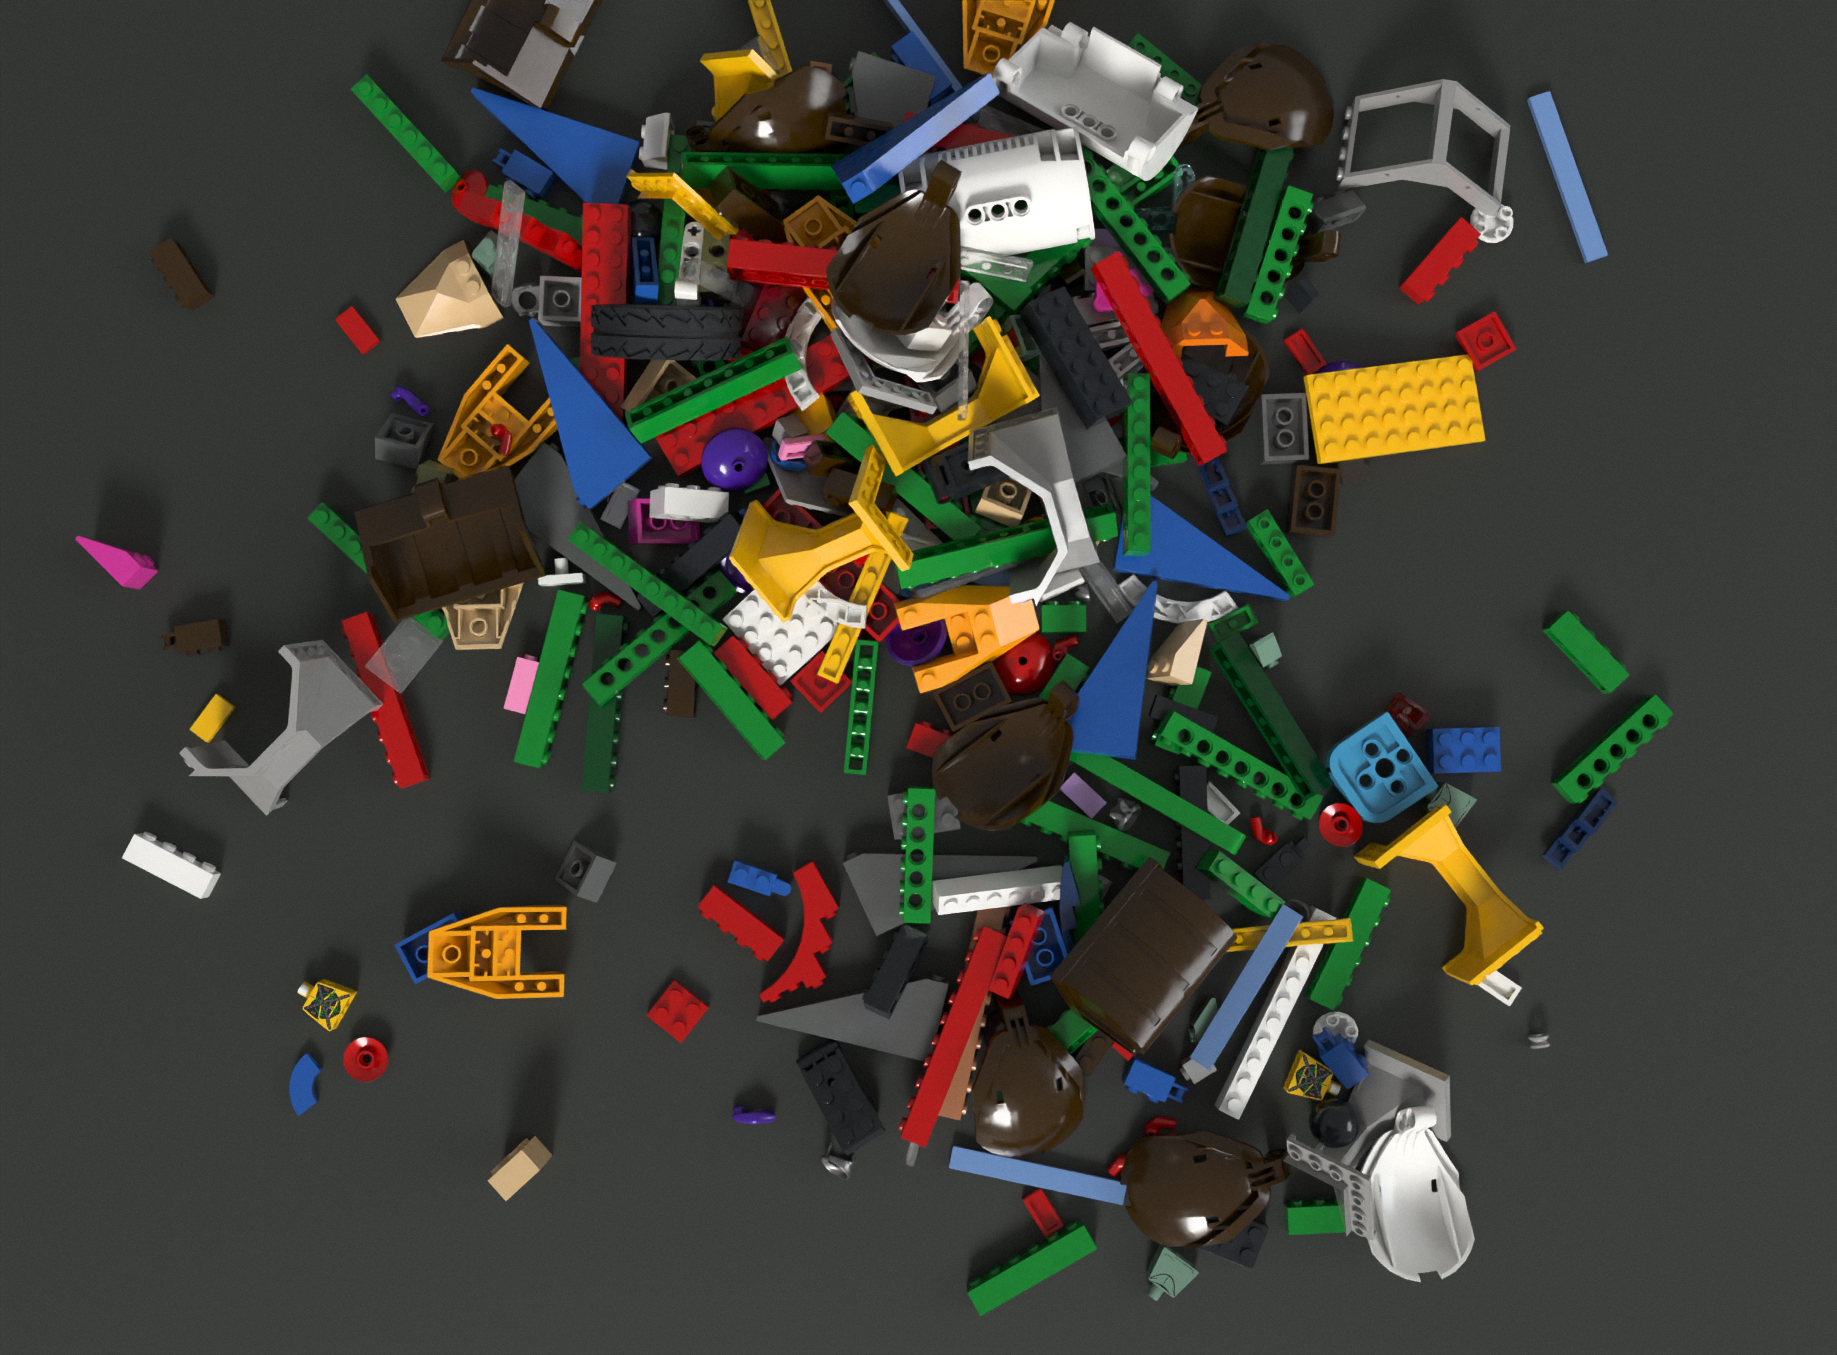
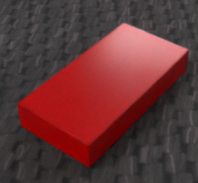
[335,306,381,355]
[1283,328,1327,375]
[1022,1187,1064,1237]

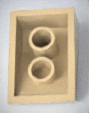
[975,477,1032,527]
[1147,619,1208,686]

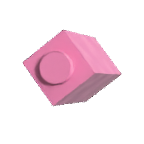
[504,654,539,714]

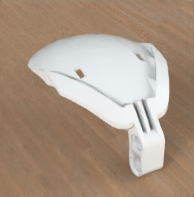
[831,282,993,382]
[1361,1105,1475,1282]

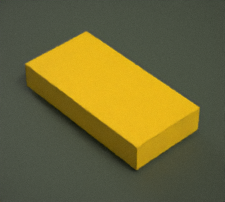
[189,694,236,743]

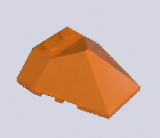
[1161,287,1249,358]

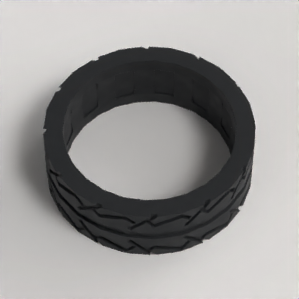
[591,304,742,360]

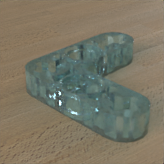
[1128,164,1195,231]

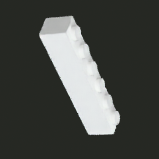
[931,865,1062,915]

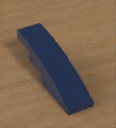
[1191,454,1247,537]
[1542,787,1618,871]
[1060,856,1081,953]

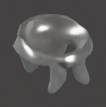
[509,282,540,317]
[821,1143,857,1180]

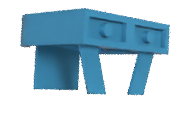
[1325,712,1439,823]

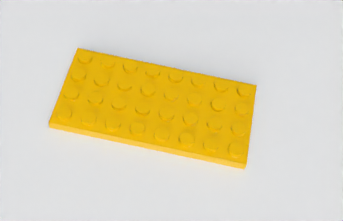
[1304,355,1485,464]

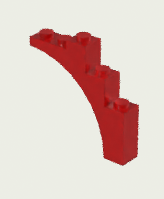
[457,191,582,274]
[759,861,840,1003]

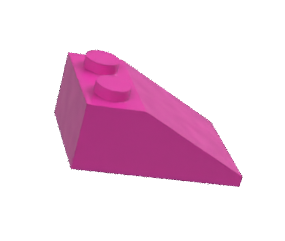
[628,498,701,545]
[75,536,158,590]

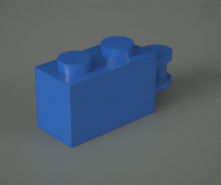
[491,148,557,200]
[728,859,792,896]
[1312,1027,1369,1090]
[1122,1056,1188,1103]

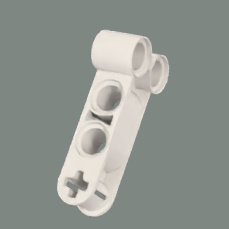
[675,222,704,306]

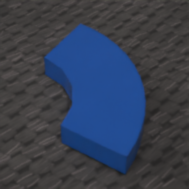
[289,1052,322,1116]

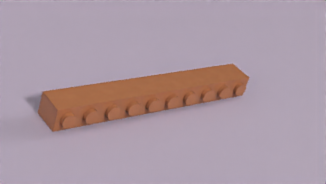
[938,906,1010,1120]

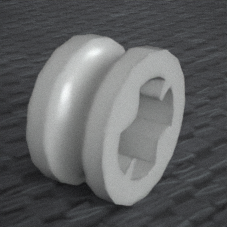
[1528,1033,1550,1049]

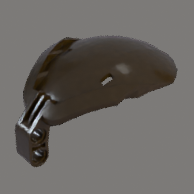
[1178,42,1334,151]
[685,66,854,192]
[826,160,962,335]
[1169,175,1342,292]
[1150,329,1270,460]
[932,681,1080,831]
[971,990,1085,1158]
[1120,1130,1291,1247]

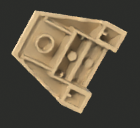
[395,240,504,338]
[442,583,524,650]

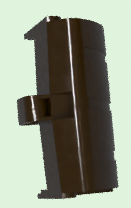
[441,0,602,111]
[355,465,546,622]
[1050,856,1237,1056]

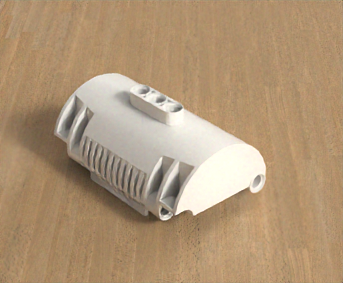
[993,22,1198,181]
[898,127,1095,264]

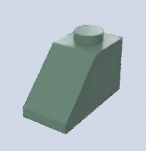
[1247,632,1282,669]
[1189,995,1218,1045]

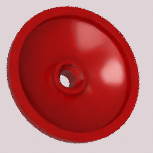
[993,632,1055,695]

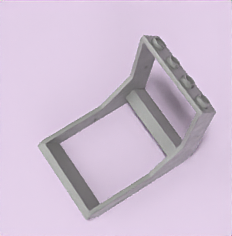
[1336,79,1511,216]

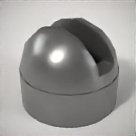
[1074,584,1090,602]

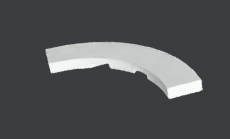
[785,297,822,411]
[1116,574,1238,624]
[802,580,867,629]

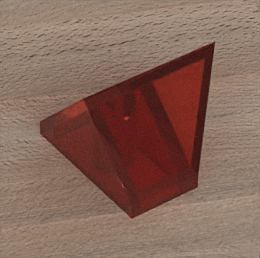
[1385,692,1432,739]

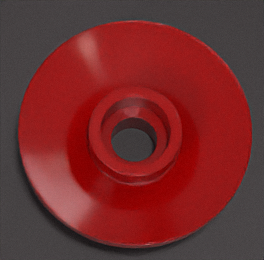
[451,170,487,209]
[1319,803,1363,847]
[343,1037,389,1082]

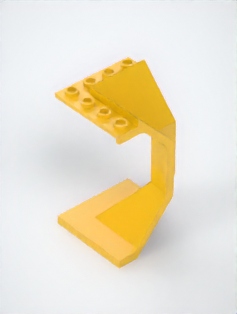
[626,49,780,241]
[847,316,1040,477]
[729,445,914,623]
[1354,804,1544,985]

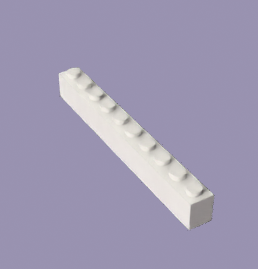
[1215,906,1336,1120]

